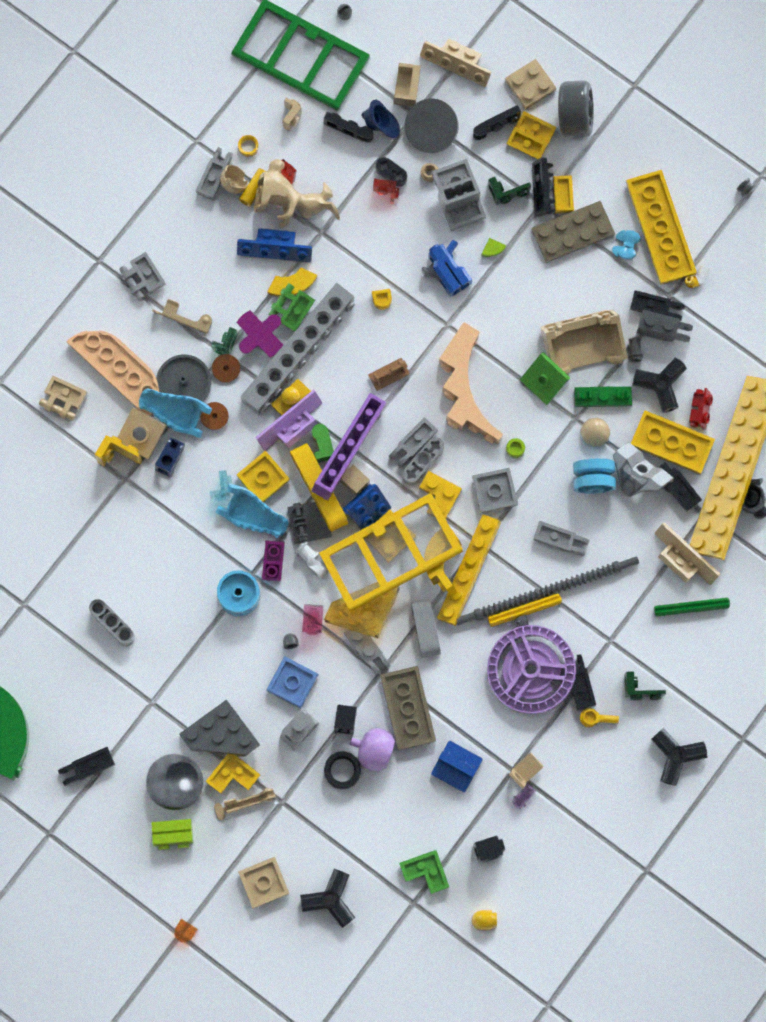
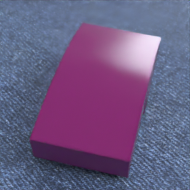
[262,540,285,581]

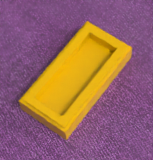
[553,175,574,214]

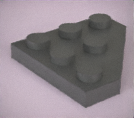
[179,699,260,757]

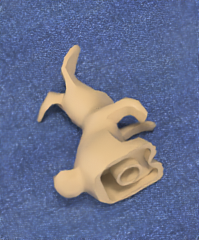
[254,159,340,228]

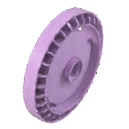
[487,625,576,714]

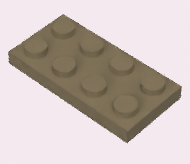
[531,200,615,263]
[380,666,436,751]

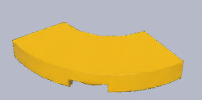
[267,267,318,297]

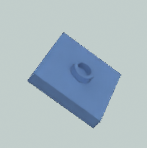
[266,656,319,709]

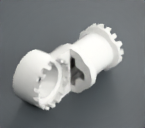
[294,541,328,579]

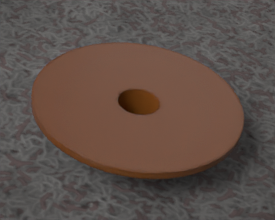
[212,354,240,382]
[200,402,229,430]

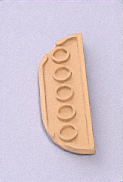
[66,330,159,416]

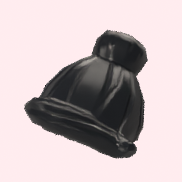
[742,478,766,519]

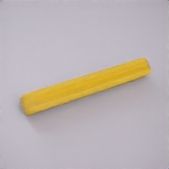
[488,593,562,627]

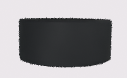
[324,751,361,789]

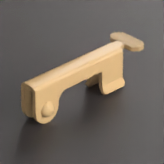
[152,299,212,334]
[214,788,276,820]

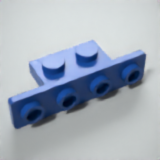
[237,228,312,263]

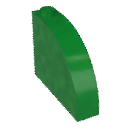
[0,686,29,781]

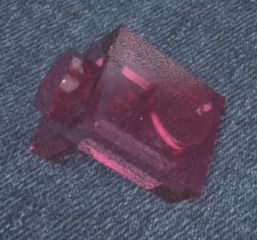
[302,604,323,635]

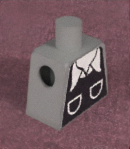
[280,710,319,750]

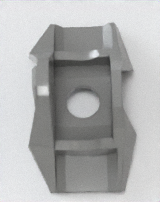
[613,442,674,497]

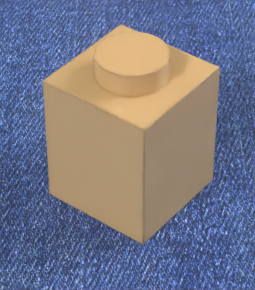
[340,464,370,496]

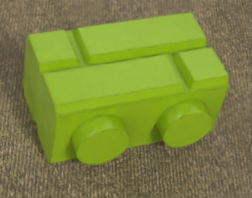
[151,819,194,850]

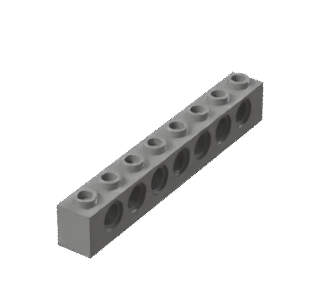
[240,283,355,415]

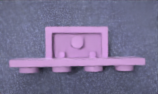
[255,389,322,451]

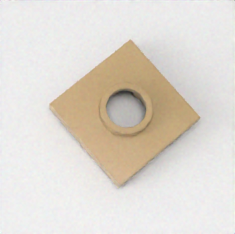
[117,408,167,459]

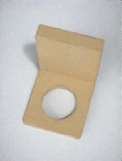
[509,752,544,789]

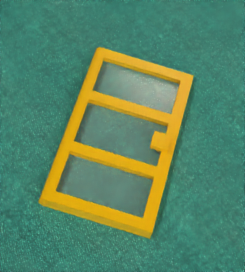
[319,493,463,612]

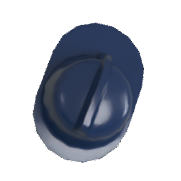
[361,99,400,138]

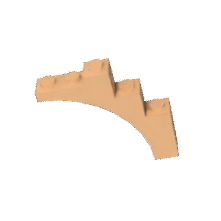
[439,322,503,444]

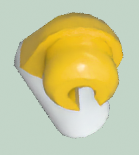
[685,266,710,288]

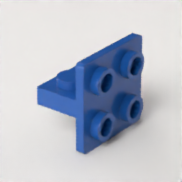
[342,484,391,530]
[431,741,483,793]

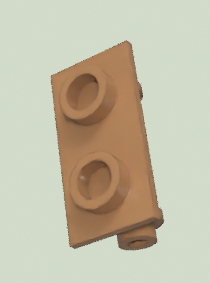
[368,358,410,391]

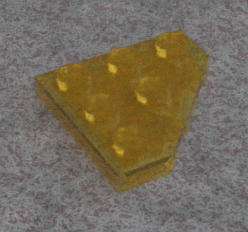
[324,582,400,638]

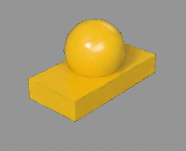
[271,379,311,416]

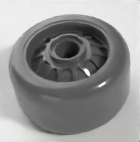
[558,80,594,138]

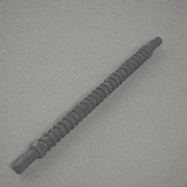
[457,556,639,625]

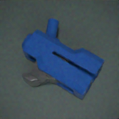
[421,240,472,297]

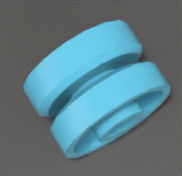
[573,458,616,494]
[217,570,260,616]

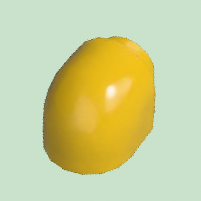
[471,910,497,930]

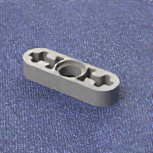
[403,437,444,484]

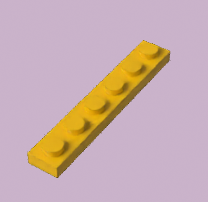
[437,514,501,626]

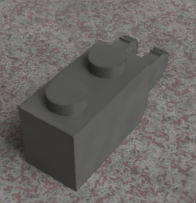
[636,310,693,342]

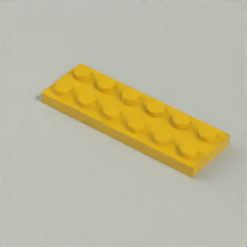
[626,170,697,285]

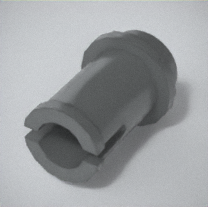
[628,337,643,362]

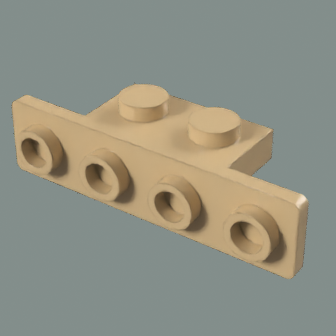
[420,39,491,87]
[654,523,720,585]

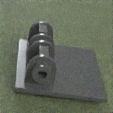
[287,502,332,544]

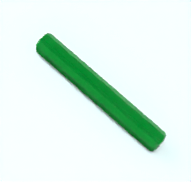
[654,597,730,617]

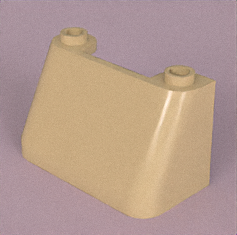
[540,310,628,375]

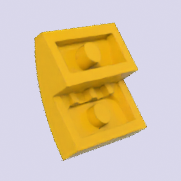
[506,111,557,159]

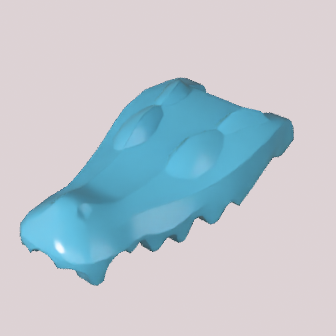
[139,388,212,438]
[215,484,289,538]

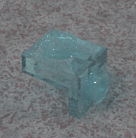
[210,470,232,501]

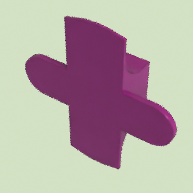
[236,310,283,358]

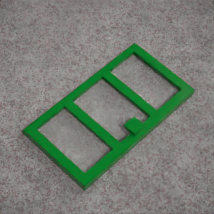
[231,0,370,111]

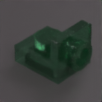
[211,327,238,355]

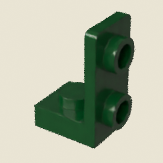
[487,177,531,205]
[624,671,666,700]

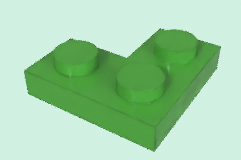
[399,850,449,894]

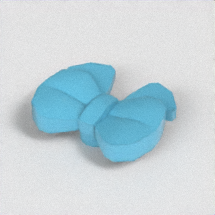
[612,230,641,260]

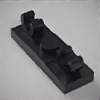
[532,157,556,217]

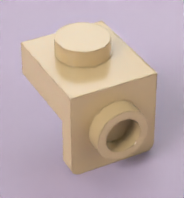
[282,98,302,131]

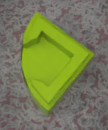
[481,238,506,257]

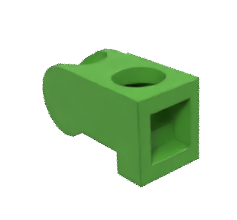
[312,424,334,463]

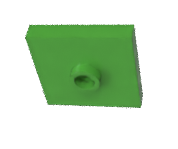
[519,352,570,405]

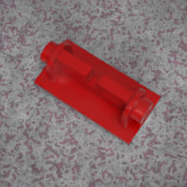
[689,388,713,430]

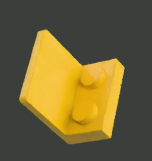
[94,435,142,466]

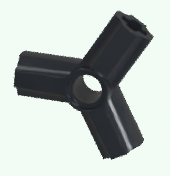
[632,357,687,413]
[651,728,708,786]
[300,868,356,928]

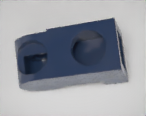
[155,438,185,478]

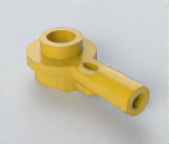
[580,708,619,728]

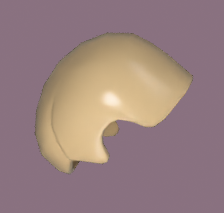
[220,165,248,194]
[580,418,610,447]

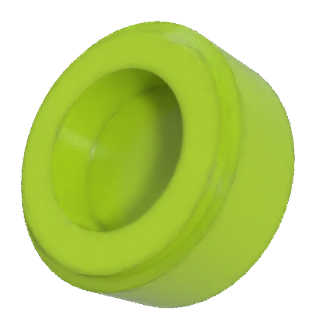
[506,438,525,458]

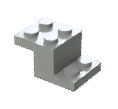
[431,159,486,231]

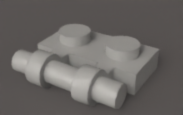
[119,252,166,300]

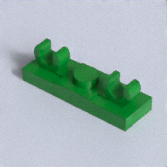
[574,386,632,407]

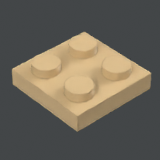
[505,59,556,110]
[238,857,289,909]

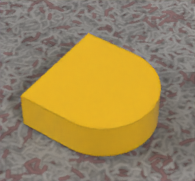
[372,289,392,310]

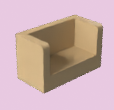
[393,63,421,106]

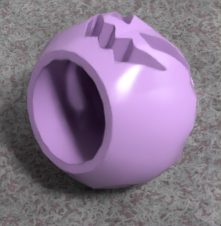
[350,728,395,771]

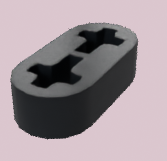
[376,157,407,187]

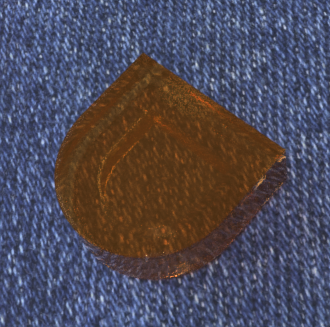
[174,919,198,942]

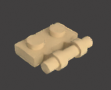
[39,376,87,421]

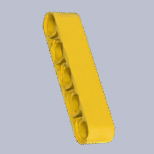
[290,443,349,532]

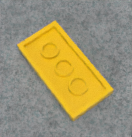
[631,410,715,475]

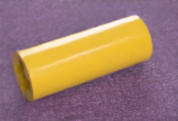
[239,168,265,207]

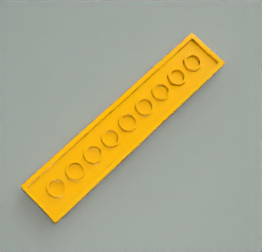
[689,376,766,560]

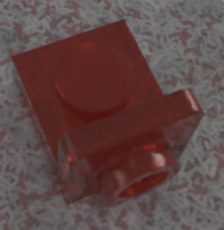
[373,179,400,204]

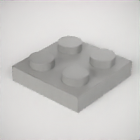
[472,468,518,514]

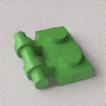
[268,283,315,332]

